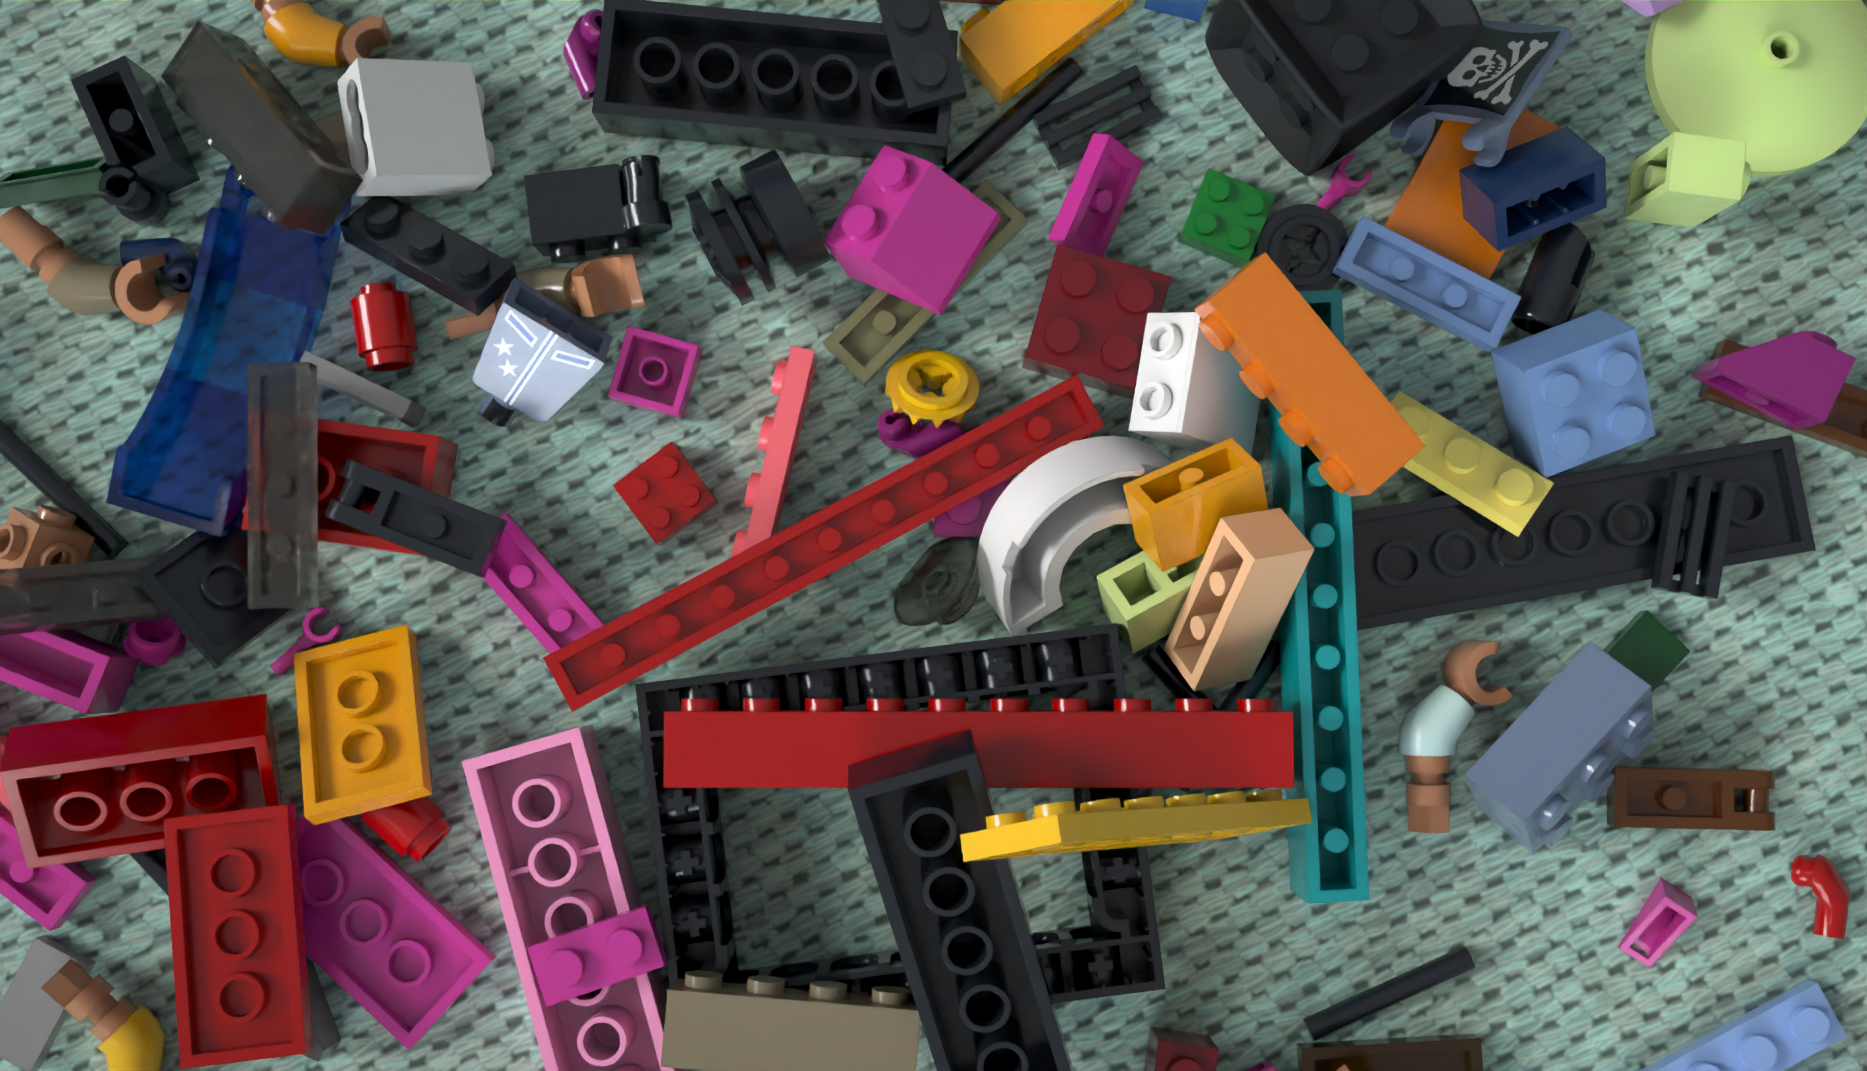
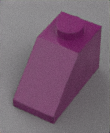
[1691,331,1856,430]

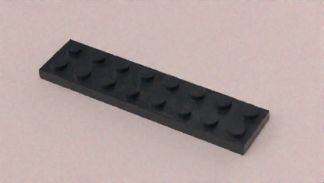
[1352,435,1816,630]

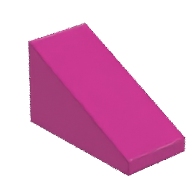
[1618,878,1697,968]

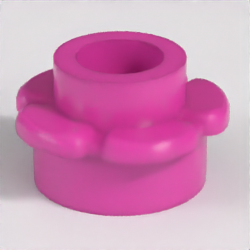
[122,611,186,666]

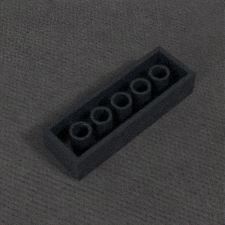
[592,0,958,166]
[848,729,1074,1071]

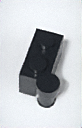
[70,55,200,226]
[524,155,673,263]

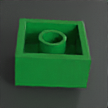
[1177,168,1276,268]

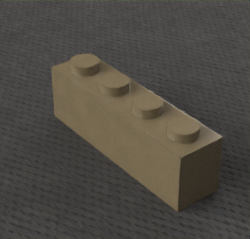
[661,970,920,1071]

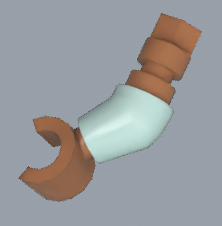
[1399,639,1513,833]

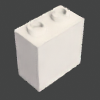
[337,58,494,196]
[1129,312,1260,456]

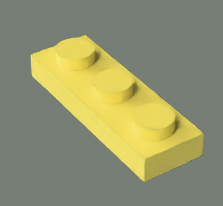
[1391,391,1554,537]

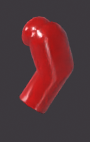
[1791,854,1850,939]

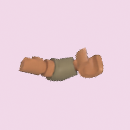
[0,206,198,325]
[445,254,646,340]

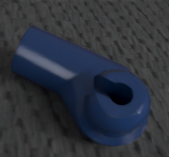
[120,237,204,292]

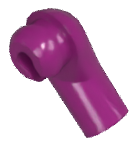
[563,9,603,100]
[877,408,964,459]

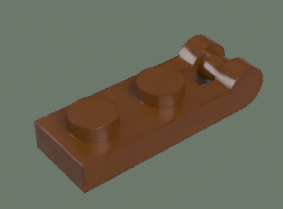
[1607,766,1776,831]

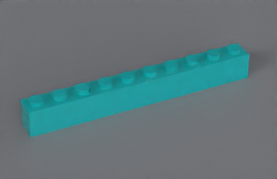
[1268,290,1369,904]

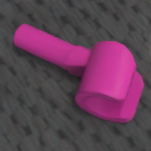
[1316,154,1372,211]
[270,607,344,676]

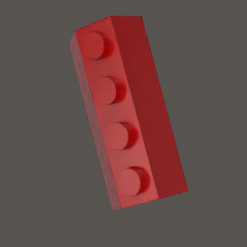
[0,693,282,869]

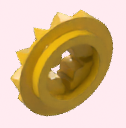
[885,350,979,429]

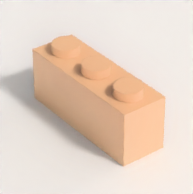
[1164,508,1314,691]

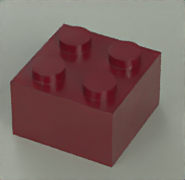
[1022,244,1171,399]

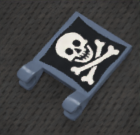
[1390,20,1573,167]

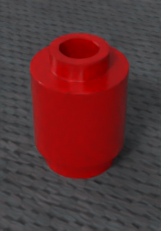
[350,282,419,372]
[360,796,452,863]

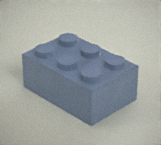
[1465,641,1655,854]

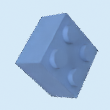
[1491,309,1656,478]

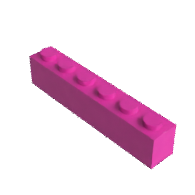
[0,602,140,714]

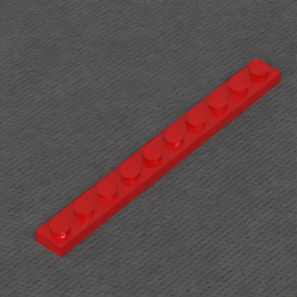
[543,375,1105,712]

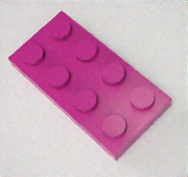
[296,813,497,1050]

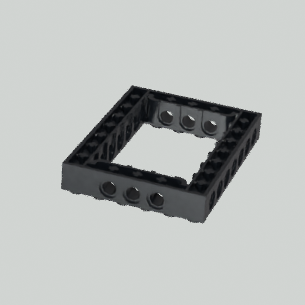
[635,623,1166,1021]

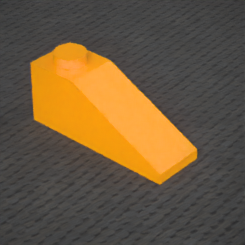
[958,0,1135,107]

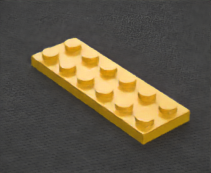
[960,789,1312,862]

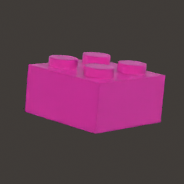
[607,326,703,420]

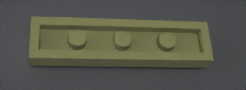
[823,179,1028,386]

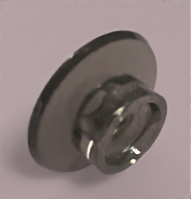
[894,537,980,627]

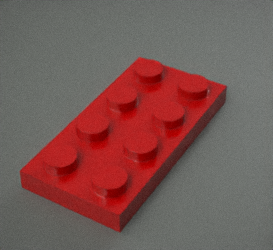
[163,804,313,1069]

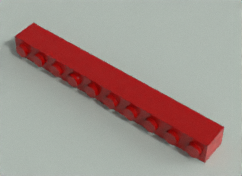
[663,698,1294,788]

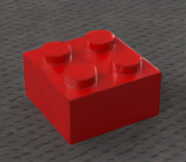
[613,442,719,546]

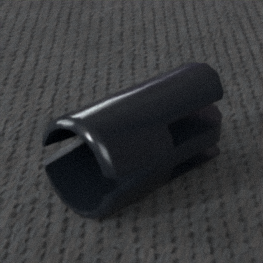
[1510,223,1595,335]

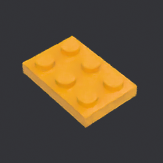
[293,624,433,825]

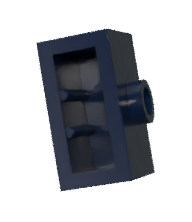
[1459,126,1607,252]

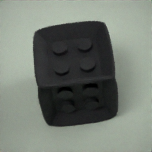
[1205,0,1483,176]

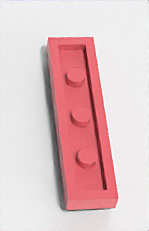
[731,346,818,558]

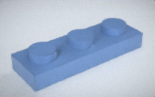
[1332,216,1521,352]

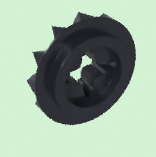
[1255,204,1348,291]

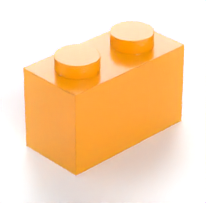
[1123,437,1268,572]

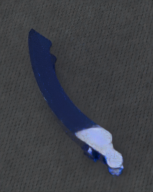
[106,161,351,537]

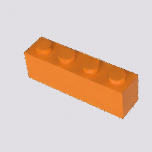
[1194,252,1426,497]

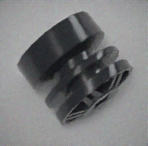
[684,149,831,306]

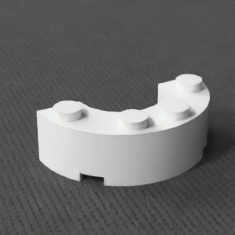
[977,436,1173,636]

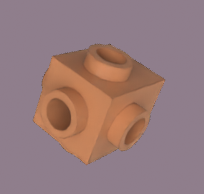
[0,505,95,603]

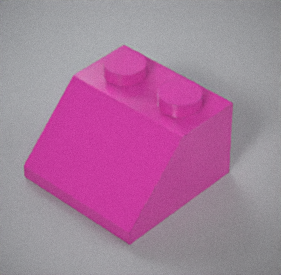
[824,145,1001,315]

